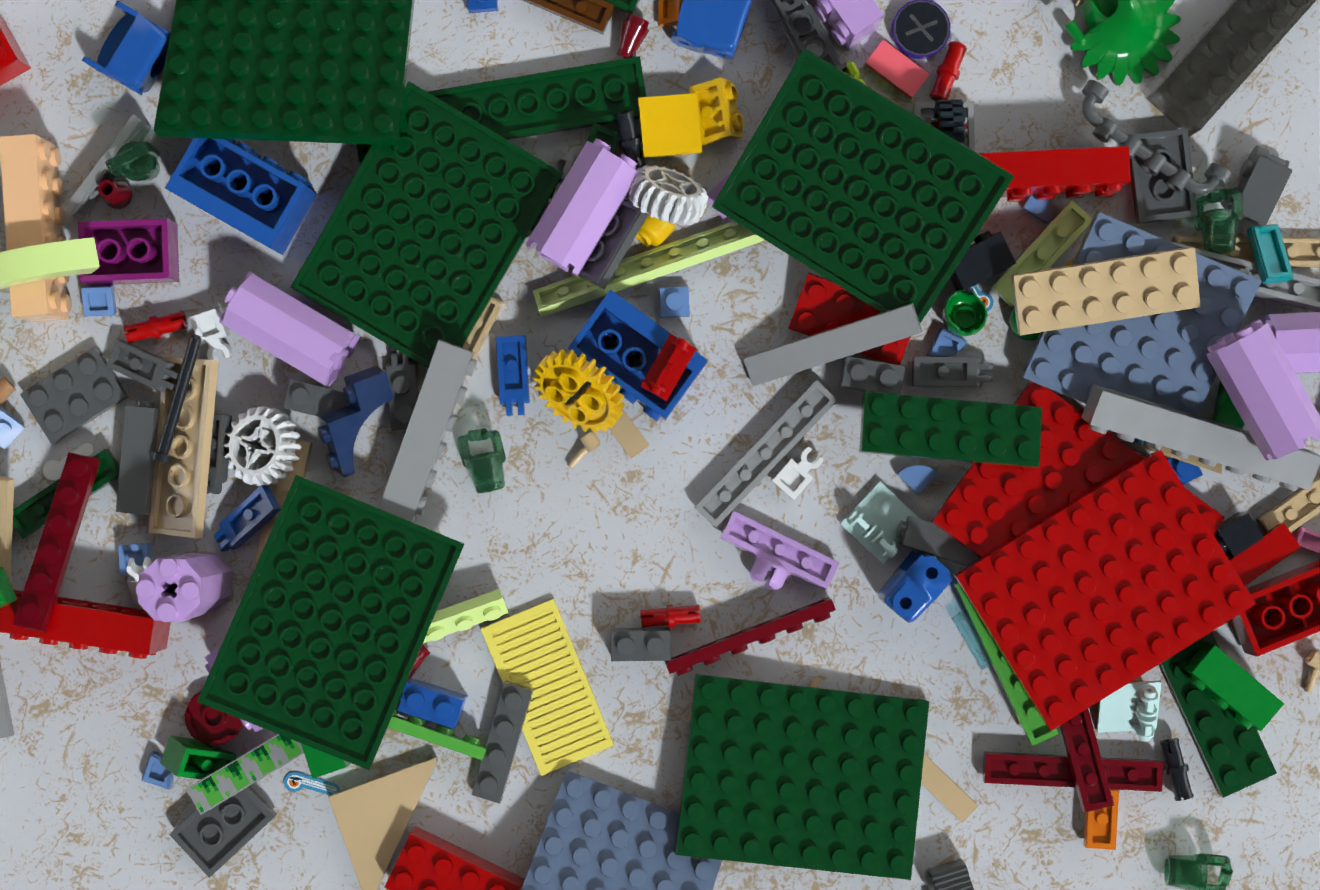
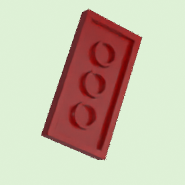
[788,272,911,365]

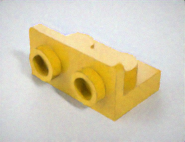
[689,77,744,145]

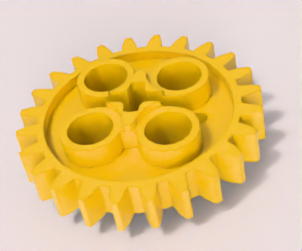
[533,349,625,433]

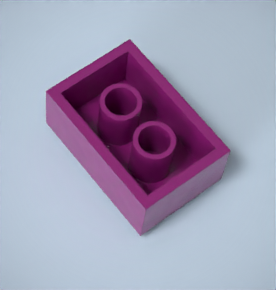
[78,219,179,285]

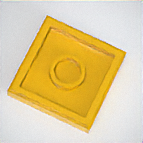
[638,93,703,158]

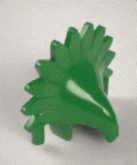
[1064,0,1181,86]

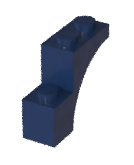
[318,366,394,477]

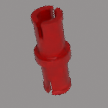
[929,41,967,101]
[124,311,188,344]
[640,604,701,628]

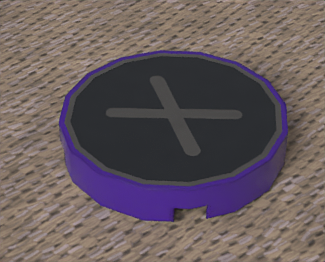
[891,0,951,59]

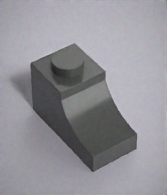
[283,379,351,417]

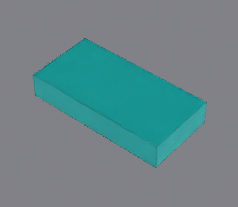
[1247,224,1294,284]

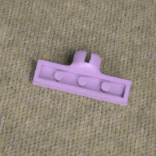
[720,511,839,590]

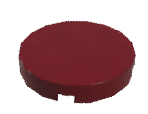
[184,691,244,746]

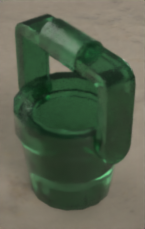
[105,142,160,182]
[1194,188,1243,254]
[457,428,506,493]
[1164,853,1233,890]

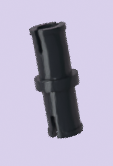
[614,110,646,170]
[1160,738,1194,801]

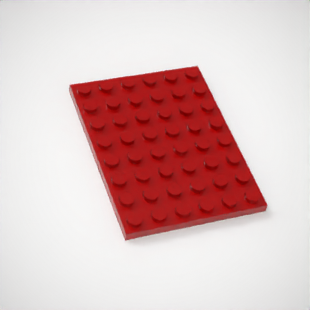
[931,381,1225,558]
[954,450,1256,731]

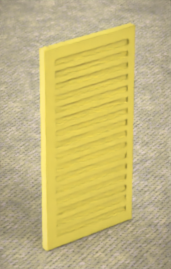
[481,598,614,776]

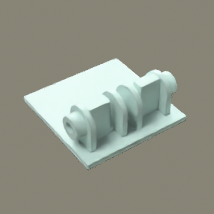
[840,481,920,564]
[1097,680,1162,742]

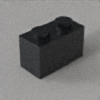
[950,230,1016,291]

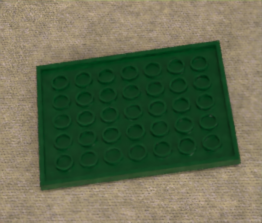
[154,0,415,145]
[712,48,1015,324]
[290,81,563,368]
[197,475,464,770]
[675,674,930,880]

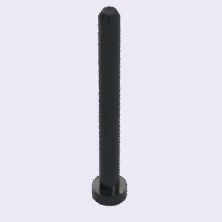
[150,334,202,463]

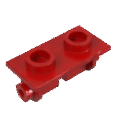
[641,333,697,401]

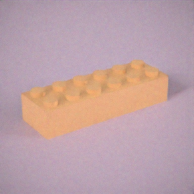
[0,134,72,322]

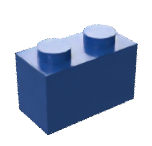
[398,678,467,729]

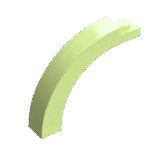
[0,237,100,289]

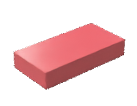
[865,40,930,100]

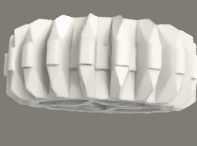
[628,165,708,226]
[224,406,302,486]

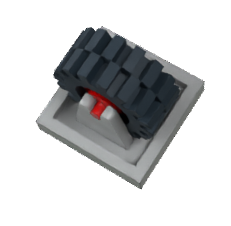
[913,99,975,151]

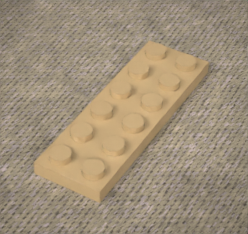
[1011,246,1201,336]
[148,357,219,538]

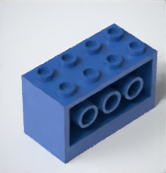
[165,138,317,255]
[568,290,708,421]

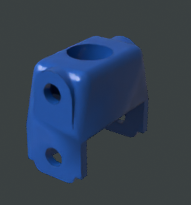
[671,0,753,60]
[81,1,170,96]
[878,550,953,623]

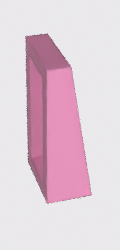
[1293,527,1320,554]

